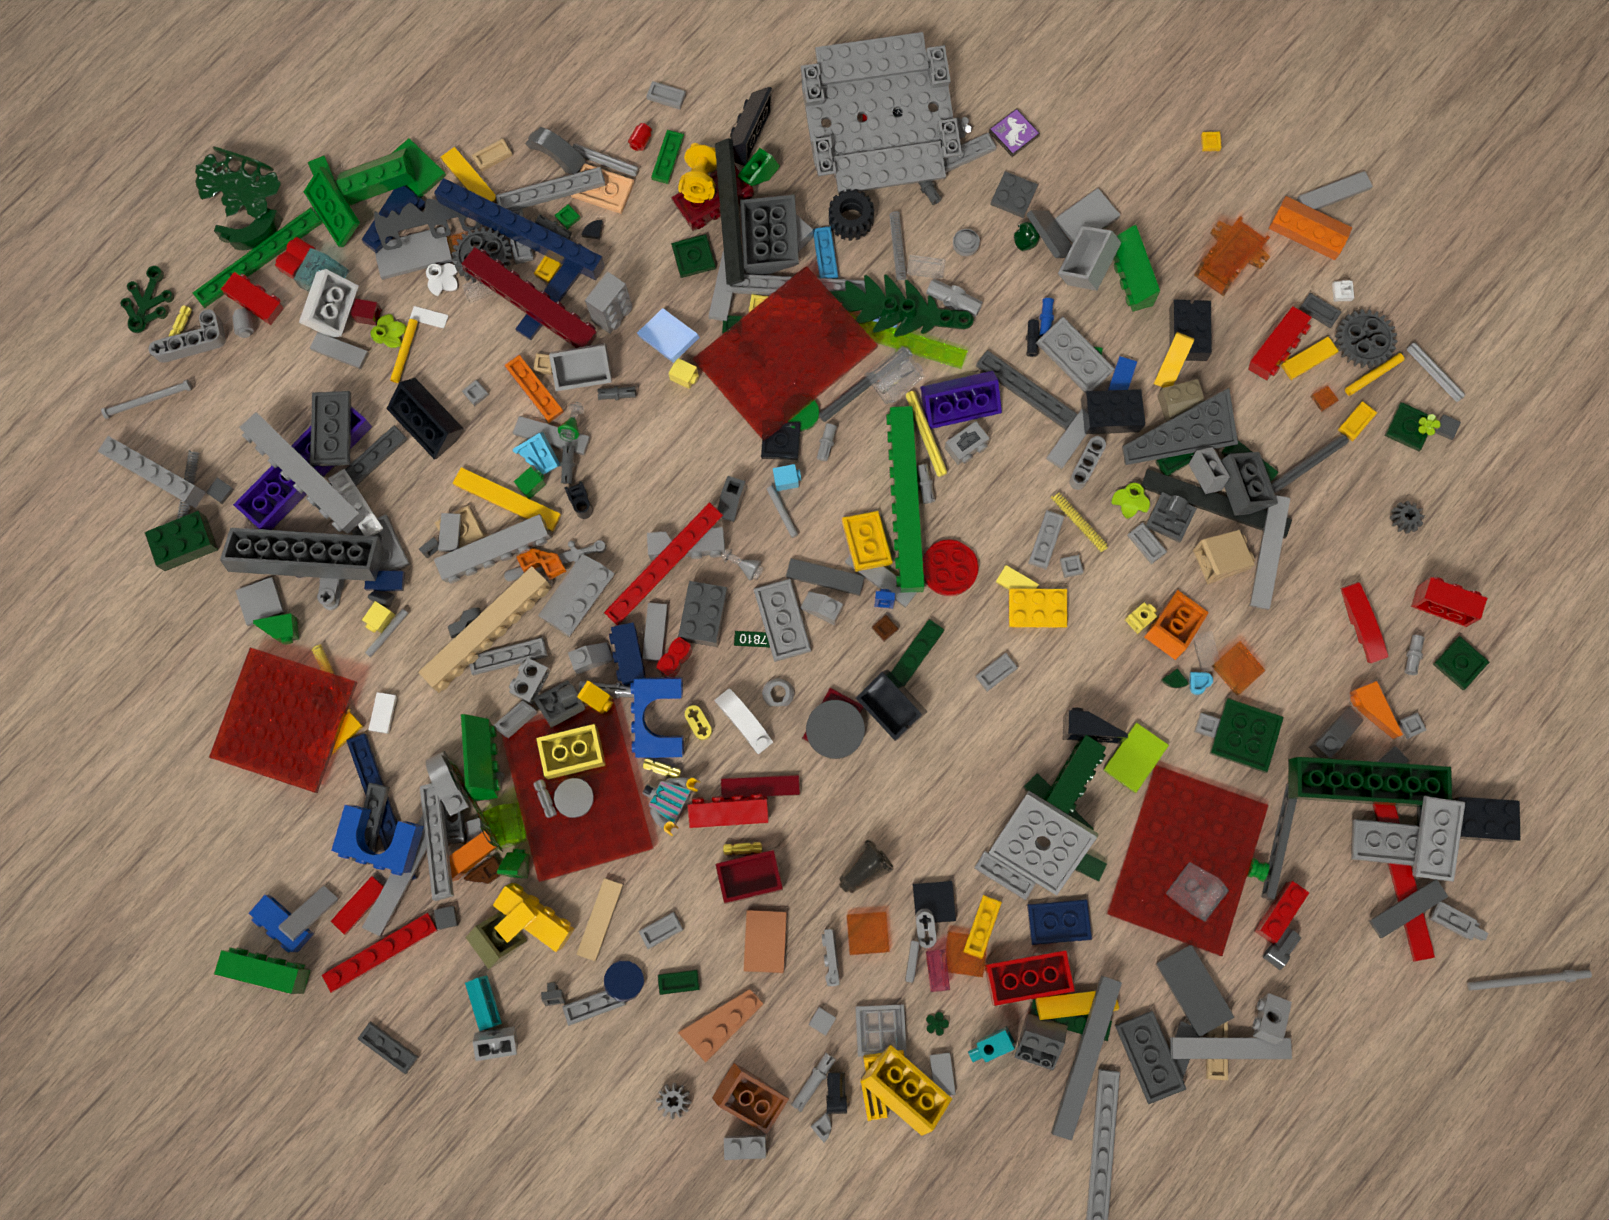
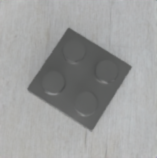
[990,171,1038,218]

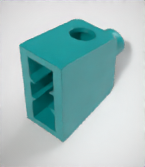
[968,1026,1016,1063]

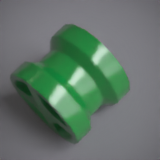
[1247,858,1270,882]

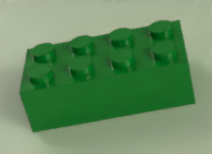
[214,947,311,994]

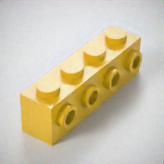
[493,883,575,952]

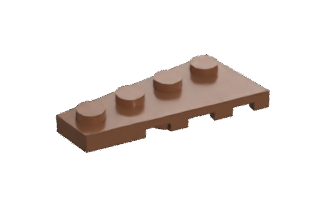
[678,989,764,1062]

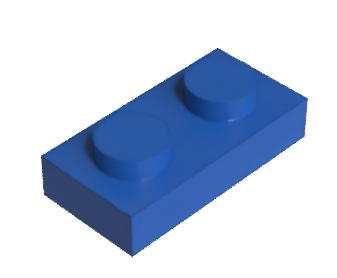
[874,589,895,609]

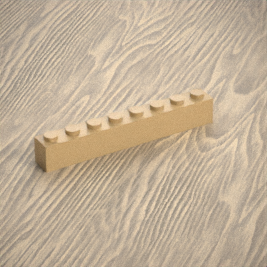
[418,566,552,693]

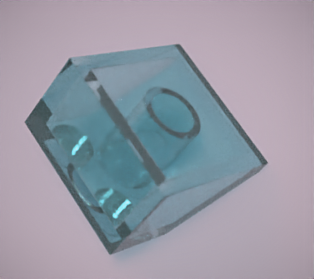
[294,248,349,292]

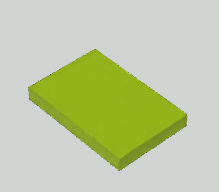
[1103,722,1169,793]

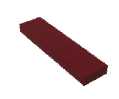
[721,775,800,799]

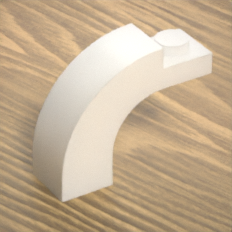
[714,688,773,754]

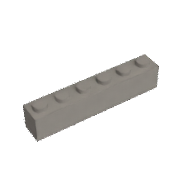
[98,436,206,508]
[434,514,551,584]

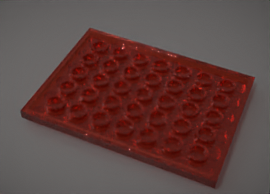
[693,266,878,441]
[501,699,654,882]
[1106,765,1269,957]

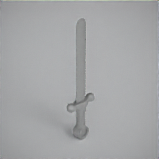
[504,540,606,581]

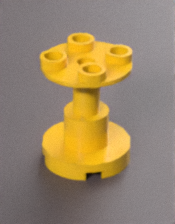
[678,143,717,203]

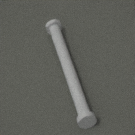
[101,379,192,419]

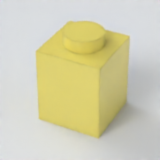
[668,358,699,389]
[362,601,395,633]

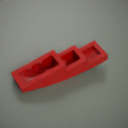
[1340,582,1389,663]

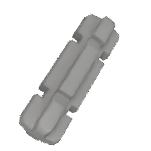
[534,780,557,818]

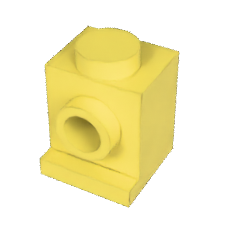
[1125,602,1157,634]

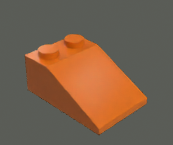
[1144,590,1209,660]

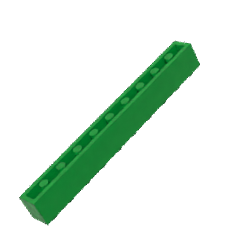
[886,406,924,593]

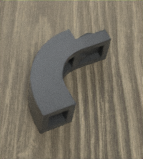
[525,127,586,174]

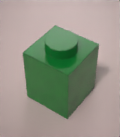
[513,467,546,499]

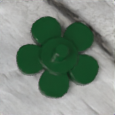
[926,1012,949,1036]

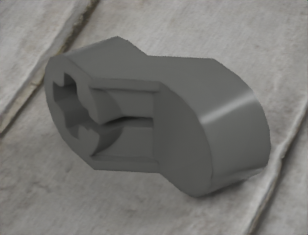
[448,608,481,638]

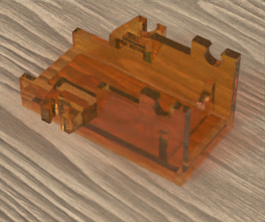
[1194,216,1270,297]

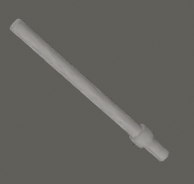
[1467,969,1592,991]

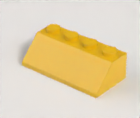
[860,1045,952,1136]

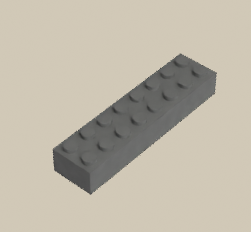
[220,528,384,581]

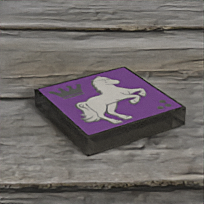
[989,108,1040,157]

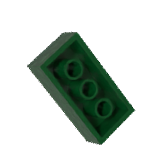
[1043,735,1106,815]

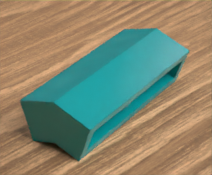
[465,975,502,1032]

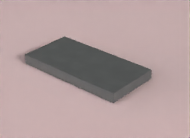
[310,391,351,466]
[1156,945,1235,1037]
[1115,1011,1186,1105]

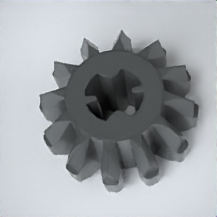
[1390,501,1425,534]

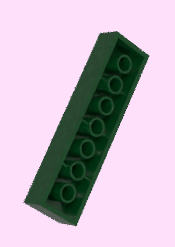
[1288,757,1452,807]

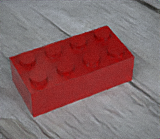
[984,950,1075,1006]

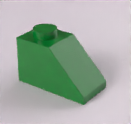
[737,148,780,186]
[253,613,299,644]

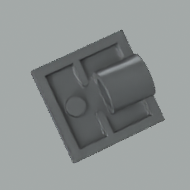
[1146,492,1197,543]
[533,680,585,728]

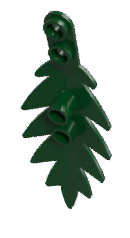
[826,274,974,337]

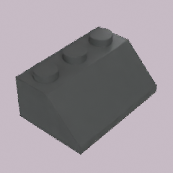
[1221,452,1278,516]

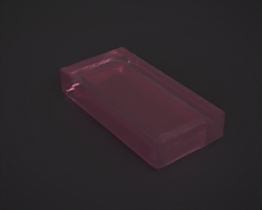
[926,949,950,992]

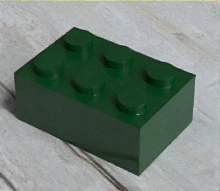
[144,511,218,571]

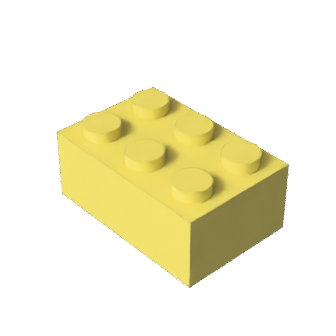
[536,724,606,779]

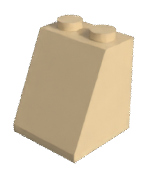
[1193,530,1255,584]

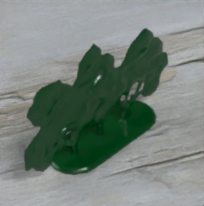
[195,146,281,219]

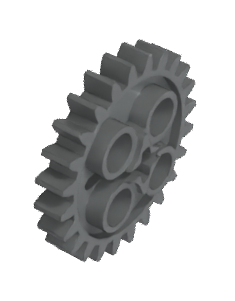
[452,227,512,285]
[1335,309,1398,369]

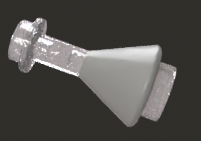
[722,549,764,581]

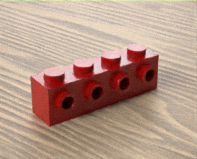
[1248,306,1312,381]
[688,793,769,828]

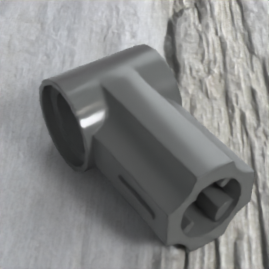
[1263,927,1301,970]

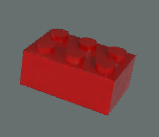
[1411,577,1488,627]

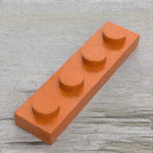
[504,355,564,423]

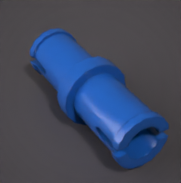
[1039,298,1054,336]

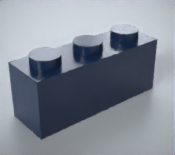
[609,622,646,686]

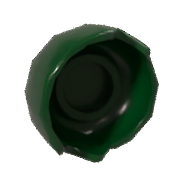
[1014,221,1040,252]

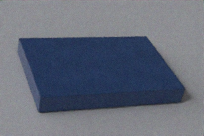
[1027,899,1092,945]

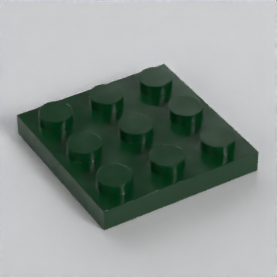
[1209,698,1284,773]

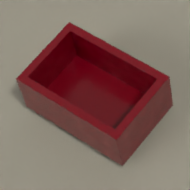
[715,850,783,904]

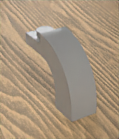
[426,751,469,816]

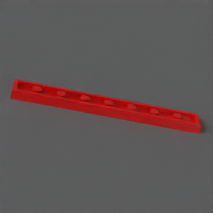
[604,502,723,626]
[1372,804,1435,962]

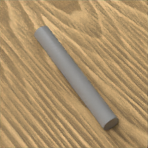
[767,486,798,538]
[365,609,409,657]

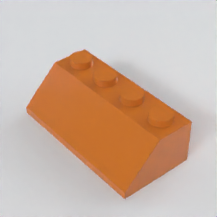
[1268,196,1352,260]

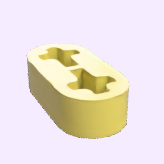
[685,705,712,740]

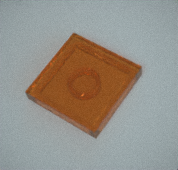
[1212,641,1266,696]
[846,912,890,955]
[943,931,987,978]

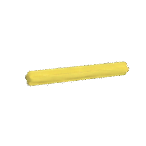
[906,391,947,477]

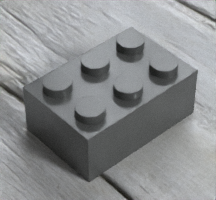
[678,581,728,648]

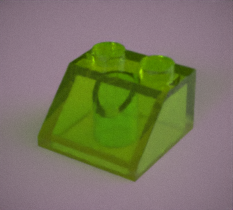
[477,803,526,851]

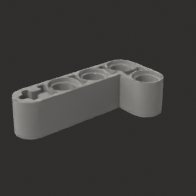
[149,309,226,363]

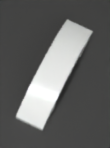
[328,469,383,536]

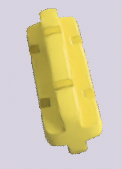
[169,305,192,337]
[643,758,681,778]
[723,842,762,855]

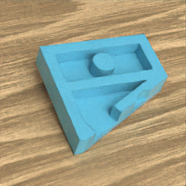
[512,432,560,475]

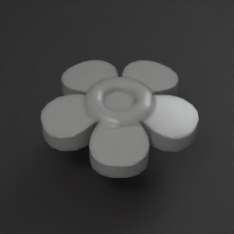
[956,117,972,138]

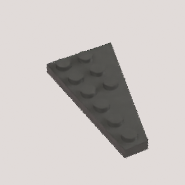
[1122,388,1238,465]

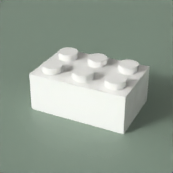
[299,269,358,338]

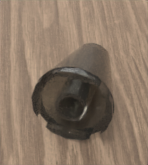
[839,839,894,893]

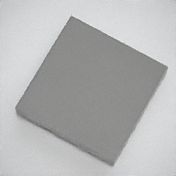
[235,577,285,626]

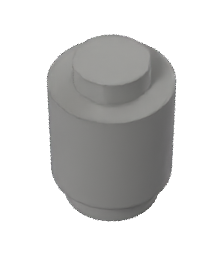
[232,309,254,338]

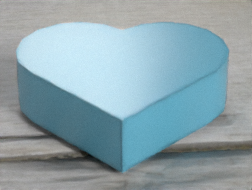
[1189,672,1213,695]

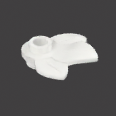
[426,263,458,296]

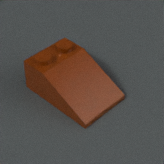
[712,1063,789,1134]

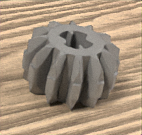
[656,1083,691,1119]

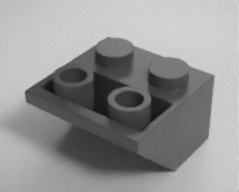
[1014,1013,1067,1070]

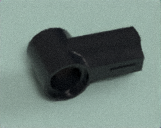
[826,1072,847,1114]

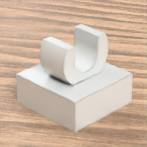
[1332,280,1354,302]

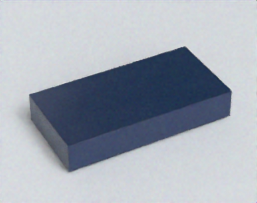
[364,571,405,591]

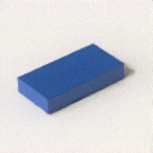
[1108,356,1137,390]

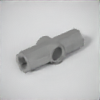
[926,278,983,317]

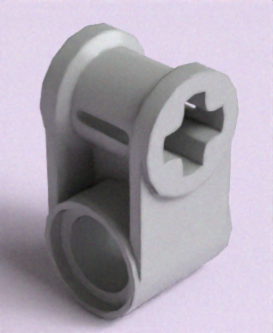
[317,578,344,610]

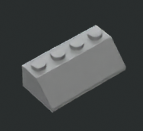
[538,554,615,638]

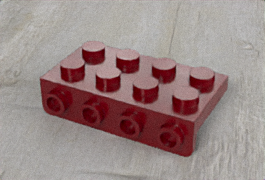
[671,165,754,231]

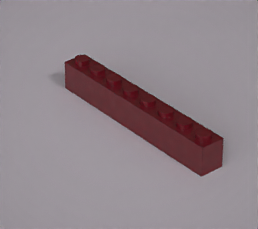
[462,247,597,348]

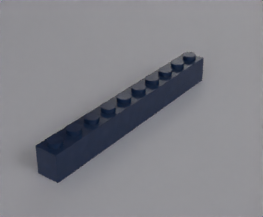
[434,178,605,281]

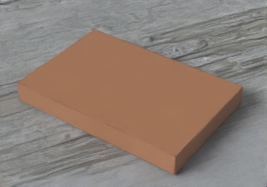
[744,910,787,973]

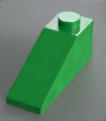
[497,849,530,879]

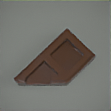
[464,856,502,884]

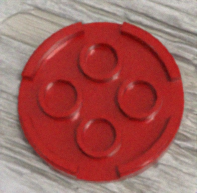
[922,539,978,596]

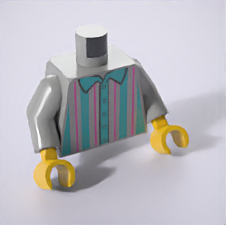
[642,777,700,836]

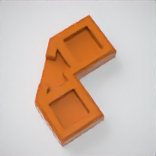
[516,548,567,580]

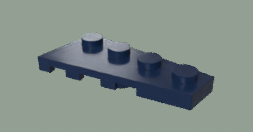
[362,186,426,253]

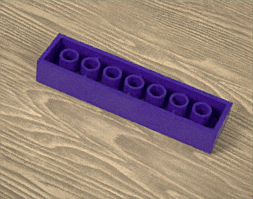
[233,406,372,530]

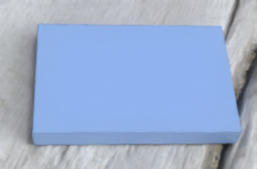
[637,308,700,363]

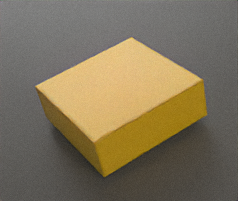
[1201,132,1222,152]

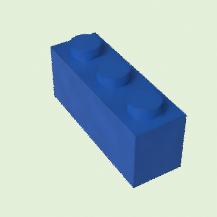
[249,895,314,953]

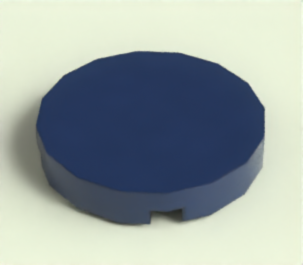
[604,961,644,1002]

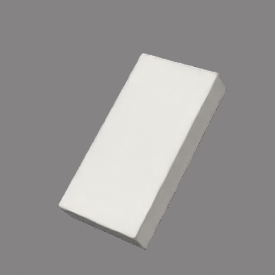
[369,692,397,734]

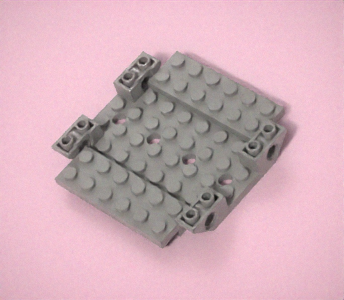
[801,32,962,195]

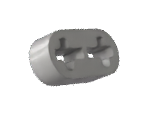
[916,909,936,948]

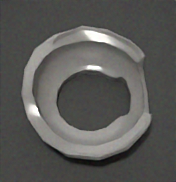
[762,678,794,707]

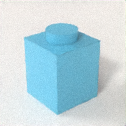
[773,464,802,491]

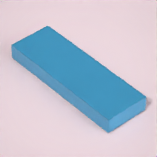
[813,226,838,279]

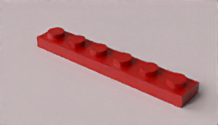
[322,913,438,993]

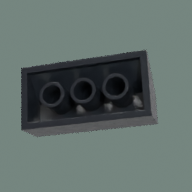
[730,87,772,166]
[386,378,464,460]

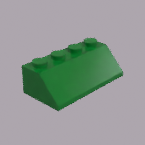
[336,148,416,206]
[1113,225,1160,312]
[461,714,501,802]

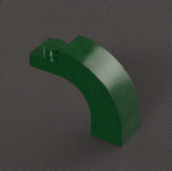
[214,208,283,250]

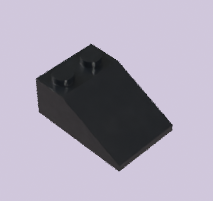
[1062,707,1128,744]

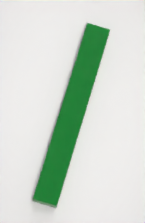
[192,207,323,308]

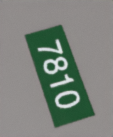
[734,631,770,648]

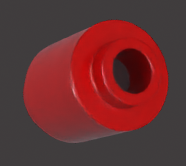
[628,123,652,151]

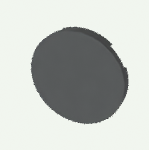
[806,700,865,759]

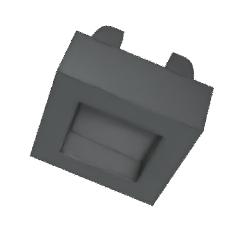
[541,982,565,1006]

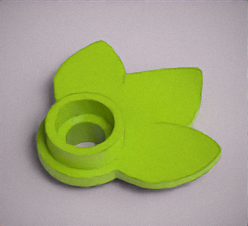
[371,314,407,348]
[1111,483,1150,519]

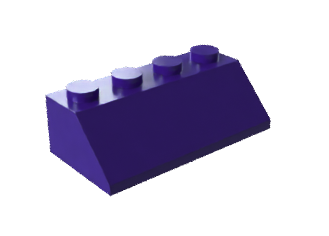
[920,371,1002,429]

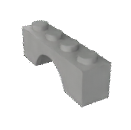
[647,527,726,560]

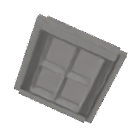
[856,1004,907,1057]

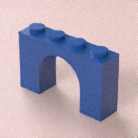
[631,677,684,758]
[331,805,424,876]

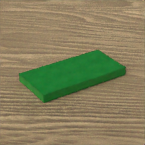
[303,167,360,247]

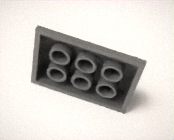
[740,195,799,275]

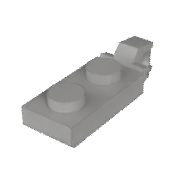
[1429,902,1489,941]
[822,929,840,986]

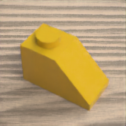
[577,680,613,714]

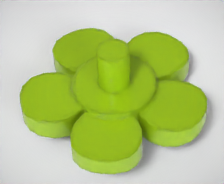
[1418,414,1441,436]

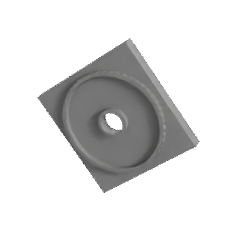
[989,791,1098,895]

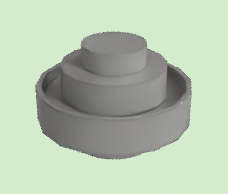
[952,229,980,256]

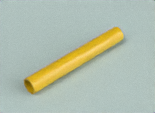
[390,319,418,383]
[1345,353,1405,396]

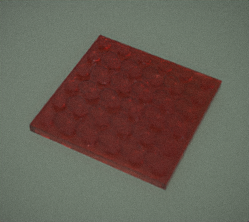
[209,647,358,793]

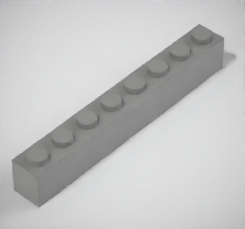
[239,412,364,534]

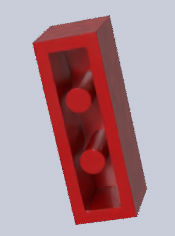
[221,272,284,326]
[1254,881,1309,943]

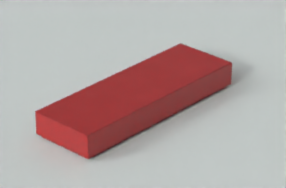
[330,876,384,935]

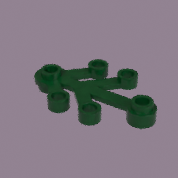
[120,266,174,333]

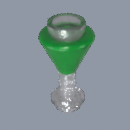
[557,402,584,442]

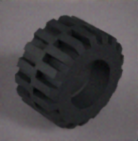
[829,189,874,241]

